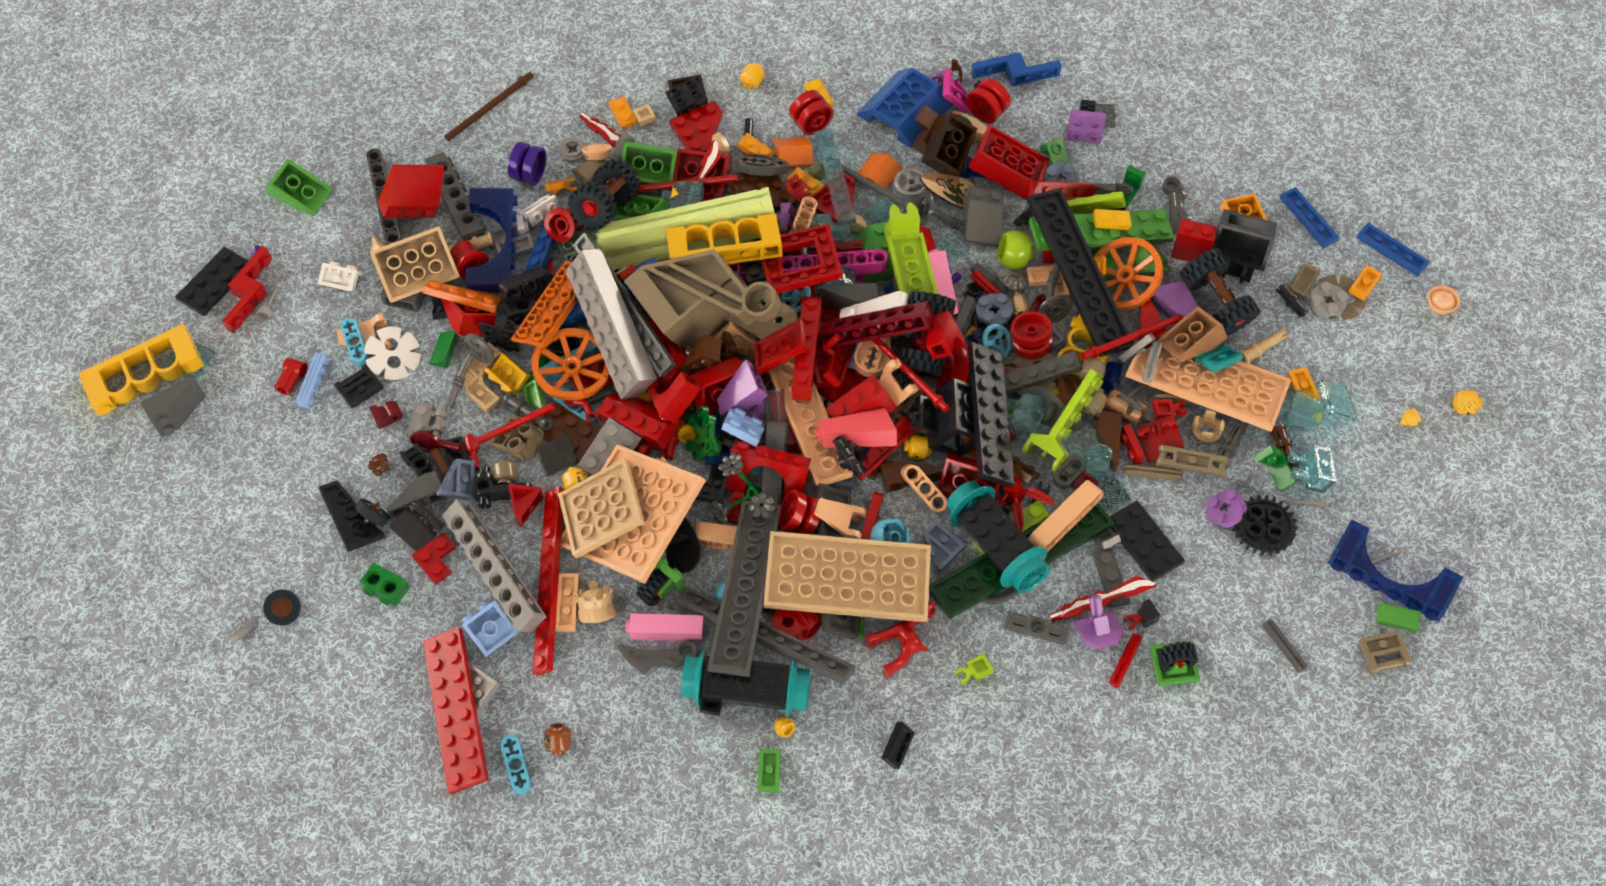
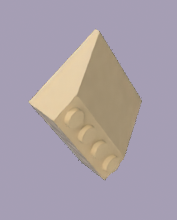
[369,226,460,303]

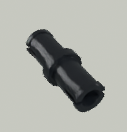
[1276,283,1309,318]

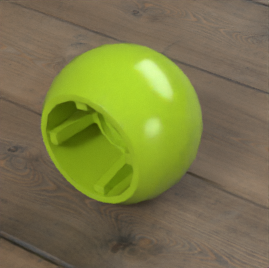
[997,230,1034,270]

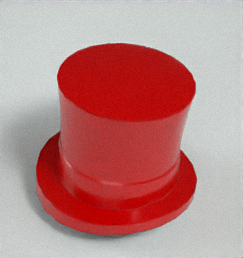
[544,207,584,242]
[450,240,489,281]

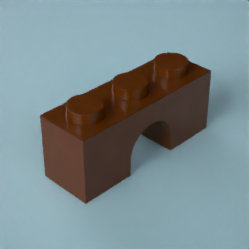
[678,334,722,375]

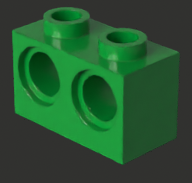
[359,563,410,607]

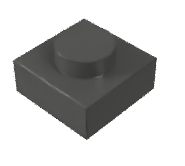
[1093,530,1121,549]

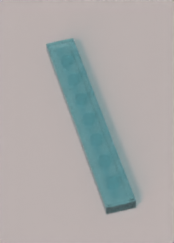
[815,129,856,226]

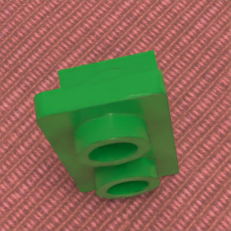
[1039,138,1070,164]
[1122,165,1146,208]
[1255,446,1297,491]

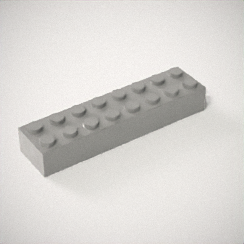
[566,249,657,399]

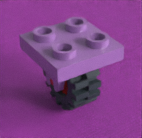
[1066,99,1106,144]

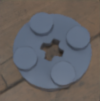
[1042,162,1079,182]
[976,293,1013,327]

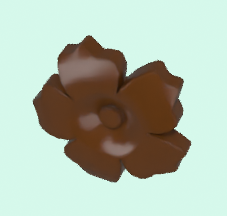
[368,453,389,476]

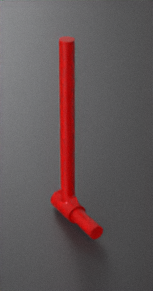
[463,402,556,471]

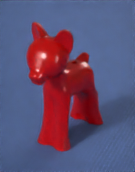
[864,600,935,680]

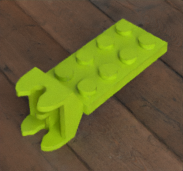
[884,202,938,299]
[1022,369,1104,472]

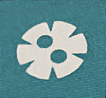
[364,327,421,380]

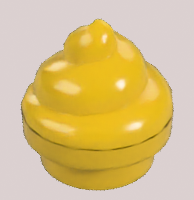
[1400,408,1422,427]
[677,424,696,443]
[774,716,795,737]

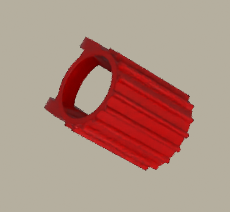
[772,609,822,641]

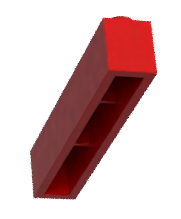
[792,296,822,401]

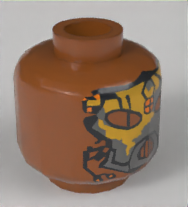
[544,723,572,756]

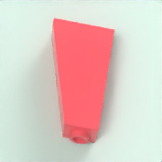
[816,408,897,448]

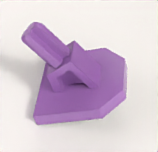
[1074,595,1123,649]

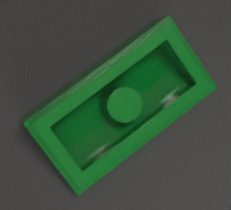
[429,331,459,368]

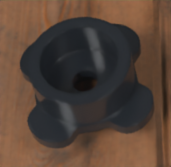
[964,282,984,301]

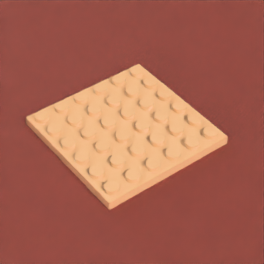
[561,445,706,584]

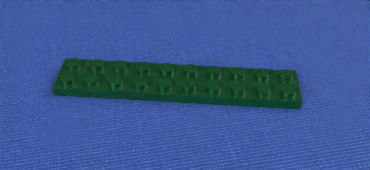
[929,503,1114,620]

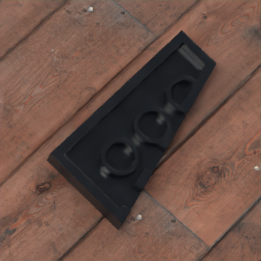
[318,480,385,552]

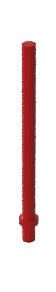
[637,174,738,194]
[1081,314,1183,360]
[871,339,950,412]

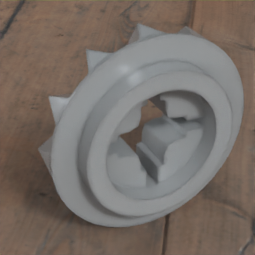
[559,138,586,163]
[999,269,1027,290]

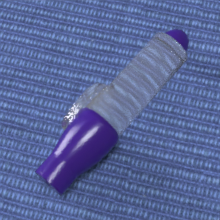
[252,230,266,257]
[952,261,973,285]

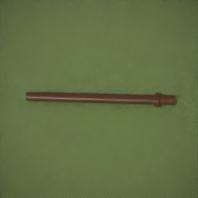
[444,72,534,141]

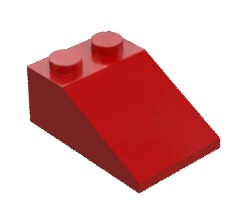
[441,299,497,337]

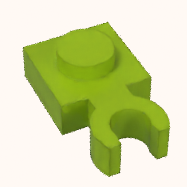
[955,653,994,685]

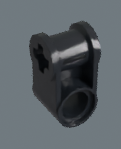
[399,442,433,477]

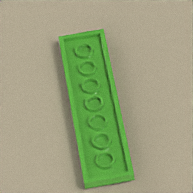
[1029,209,1175,251]

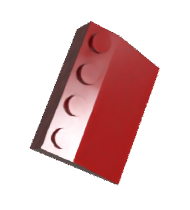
[969,124,1049,199]

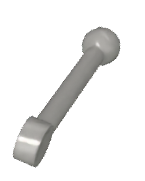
[1284,497,1326,508]
[1365,547,1402,568]

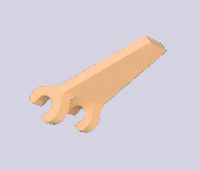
[337,313,393,350]
[879,358,920,407]
[814,498,868,539]

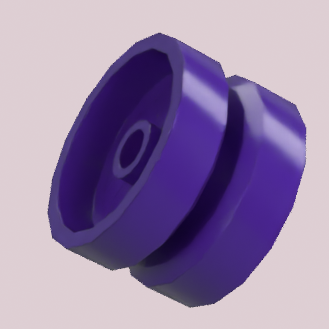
[508,142,547,185]

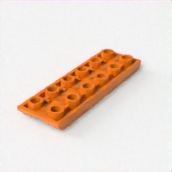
[511,261,578,348]

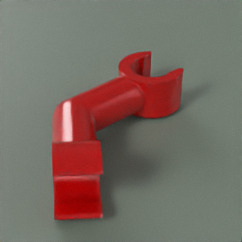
[564,399,598,425]

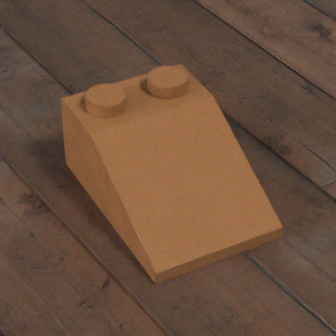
[1157,306,1227,362]

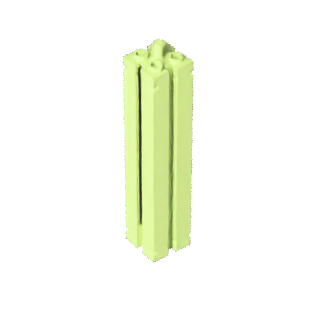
[596,187,775,271]

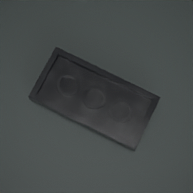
[175,246,248,316]
[1109,500,1185,582]

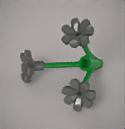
[709,453,775,525]

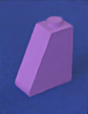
[1150,280,1198,324]
[717,360,768,417]

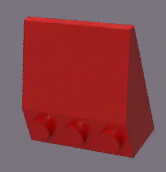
[669,148,732,203]
[378,164,444,218]

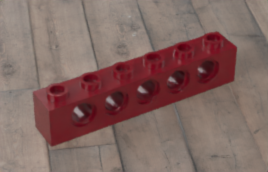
[818,301,934,348]

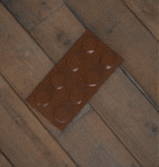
[534,401,600,463]

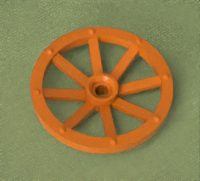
[1094,237,1163,311]
[532,328,610,401]

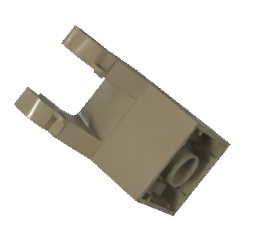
[624,249,800,348]

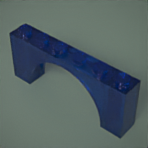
[465,188,518,293]
[1327,519,1463,622]

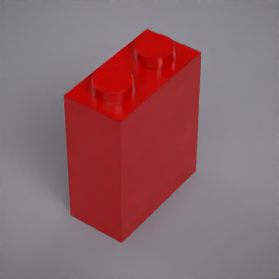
[1171,218,1218,262]

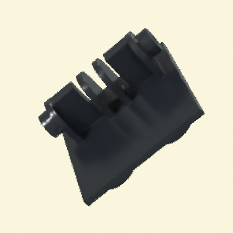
[665,77,708,116]
[479,320,520,352]
[389,499,444,552]

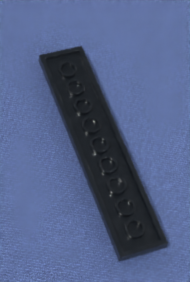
[1026,188,1135,357]

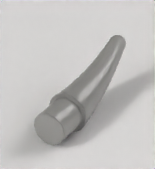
[228,616,259,643]

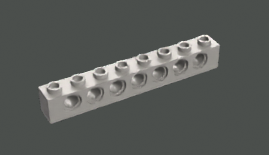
[442,499,547,633]

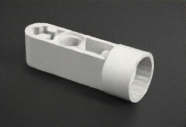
[840,291,908,318]

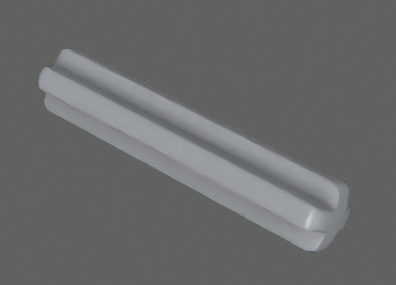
[1142,341,1162,383]

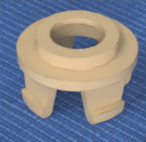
[1191,409,1225,443]

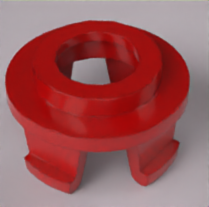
[785,174,813,204]

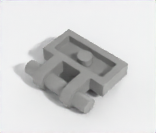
[407,403,447,439]

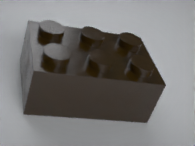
[921,112,977,176]

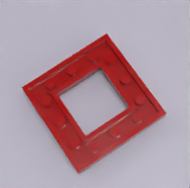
[758,224,843,294]

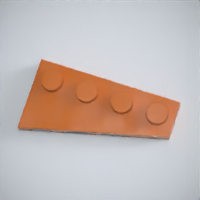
[423,280,504,313]

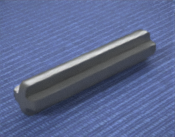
[1263,619,1307,673]

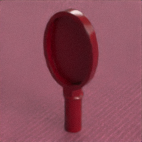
[410,431,462,453]

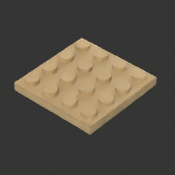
[558,458,645,559]

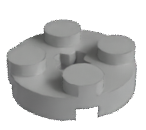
[1309,282,1348,318]

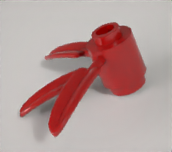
[994,476,1054,531]

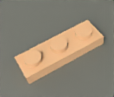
[555,573,580,632]

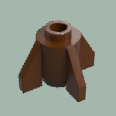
[717,331,742,364]

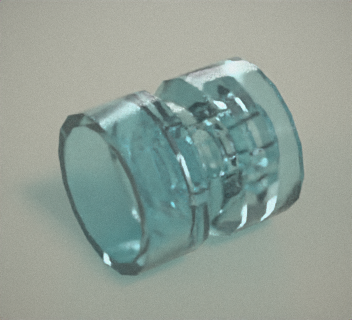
[1085,443,1113,478]

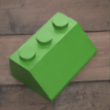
[622,140,677,183]
[852,222,893,283]

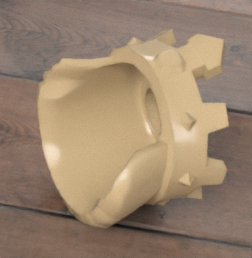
[575,580,617,623]

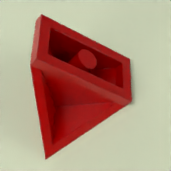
[508,484,544,527]

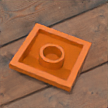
[773,137,814,168]
[857,152,903,190]

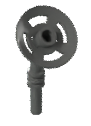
[914,190,964,233]
[1038,262,1072,323]
[446,333,495,408]

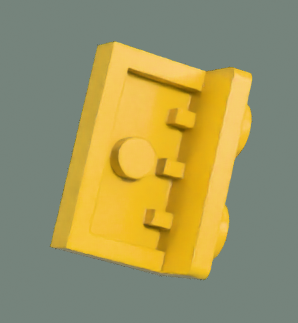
[484,353,531,393]

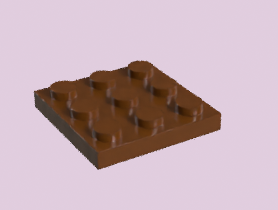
[727,172,796,211]

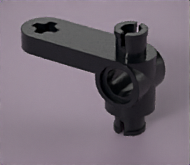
[833,435,871,476]
[473,466,533,509]

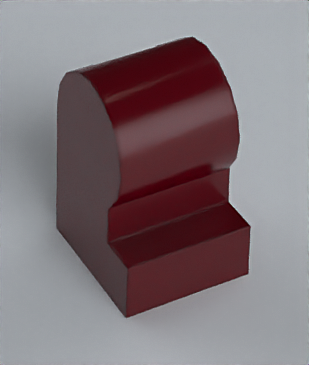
[369,401,403,429]

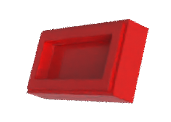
[616,264,636,281]

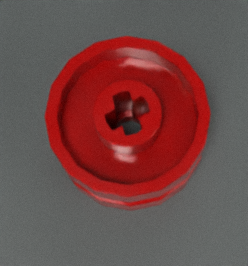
[966,78,1011,124]
[789,90,834,135]
[1011,312,1053,359]
[778,490,820,535]

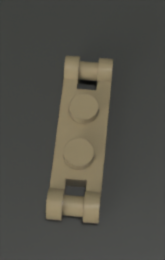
[1156,445,1229,478]

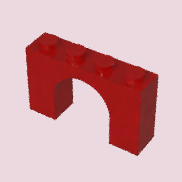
[926,311,971,384]
[647,342,701,424]
[725,440,811,501]

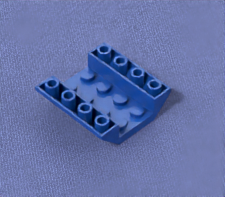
[857,68,953,149]

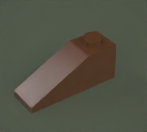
[1092,410,1122,472]
[880,460,943,493]

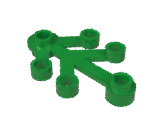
[685,406,722,461]

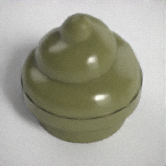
[807,161,824,180]

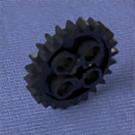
[1232,495,1298,556]

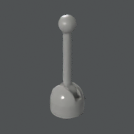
[256,282,282,321]

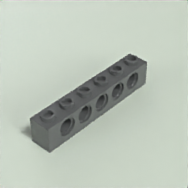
[424,152,486,241]

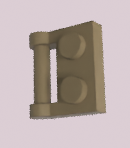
[1359,630,1412,675]

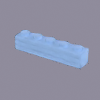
[296,352,329,409]

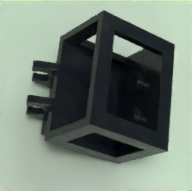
[1212,209,1277,284]
[910,378,976,456]

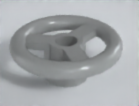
[894,168,927,197]

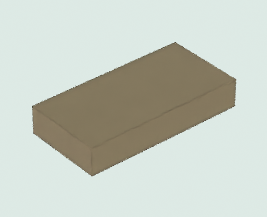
[1289,263,1321,300]

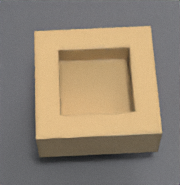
[633,104,656,126]

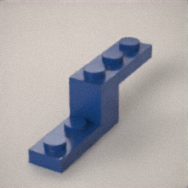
[971,52,1061,87]

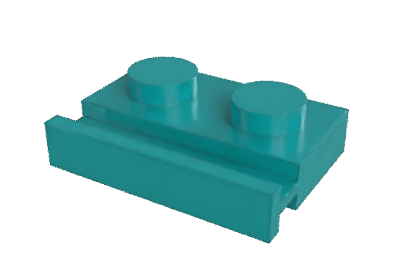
[1195,344,1243,372]

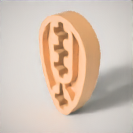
[854,337,891,377]

